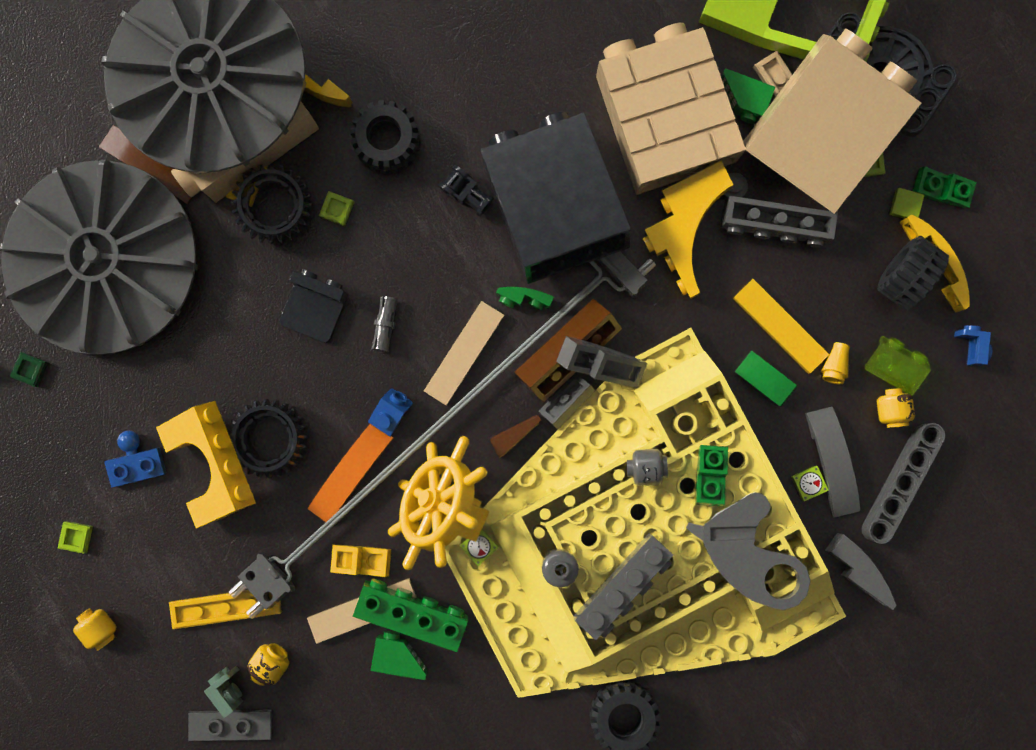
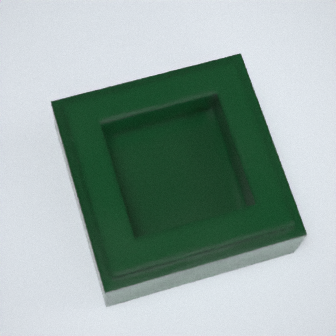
[10,352,49,387]

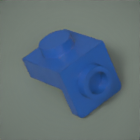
[954,325,992,366]
[368,388,413,436]

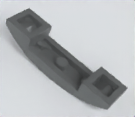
[805,407,860,518]

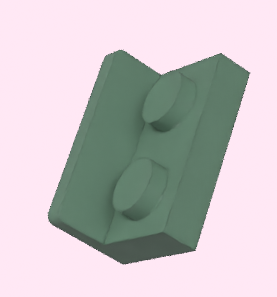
[204,666,243,718]

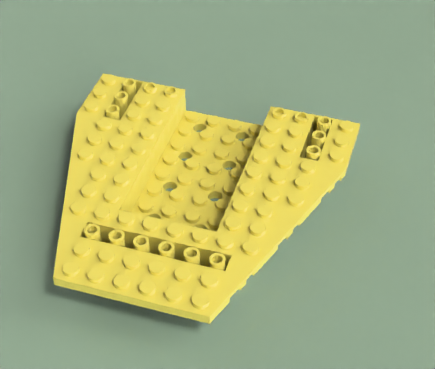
[446,328,846,698]

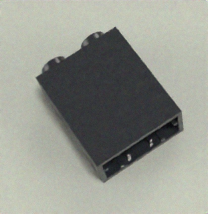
[480,112,631,284]

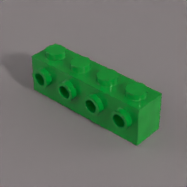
[352,579,468,652]

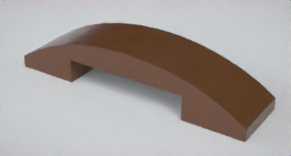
[99,125,193,204]

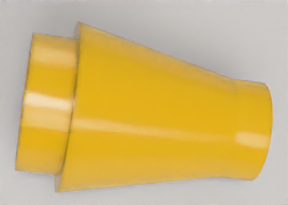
[821,342,850,384]

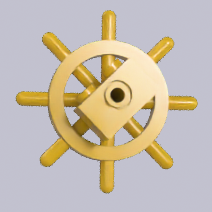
[388,436,490,570]

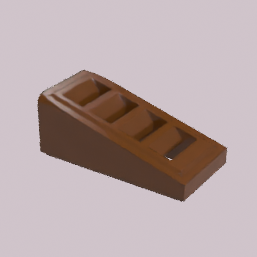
[490,415,541,458]

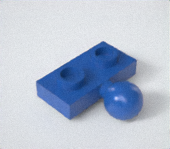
[104,431,167,488]

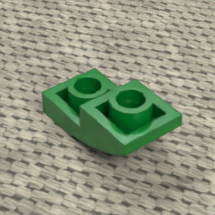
[913,167,977,208]
[496,287,554,311]
[735,351,798,407]
[695,445,728,507]

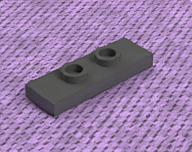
[188,710,272,741]

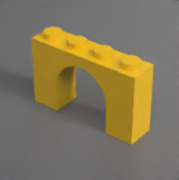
[156,401,256,528]

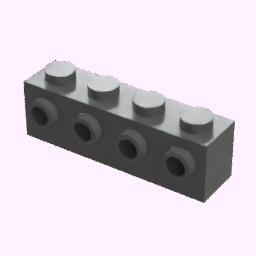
[721,196,838,247]
[573,533,673,640]

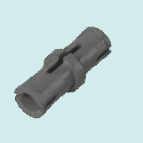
[371,296,398,352]

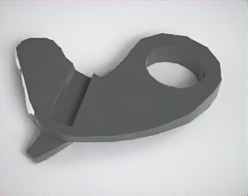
[686,492,810,610]

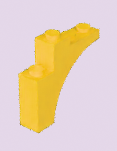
[643,161,733,299]

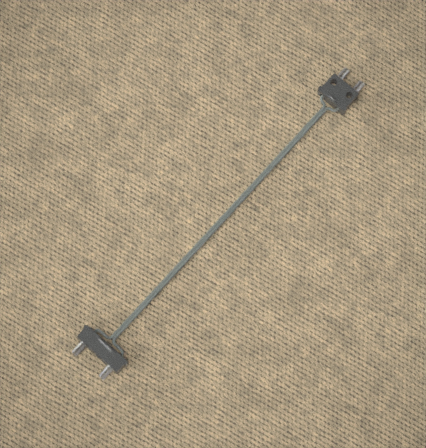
[229,252,656,619]

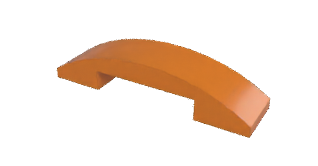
[308,424,394,522]

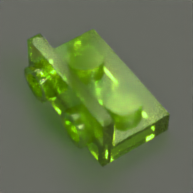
[865,336,931,396]

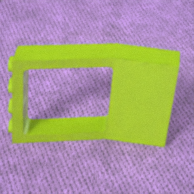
[699,0,889,62]

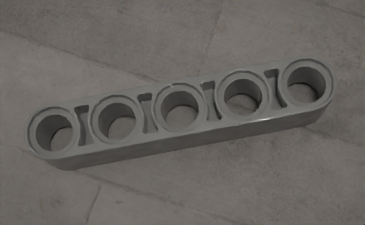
[862,423,945,544]

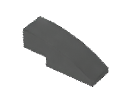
[557,336,648,388]
[825,533,896,610]

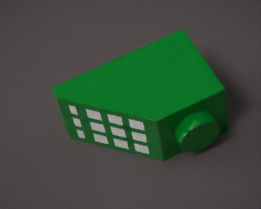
[721,68,775,124]
[371,631,428,680]

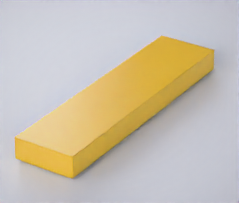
[733,279,829,374]
[169,590,282,629]

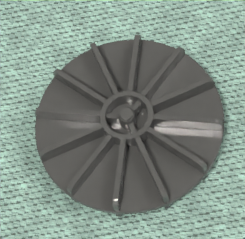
[102,0,306,174]
[0,159,198,355]

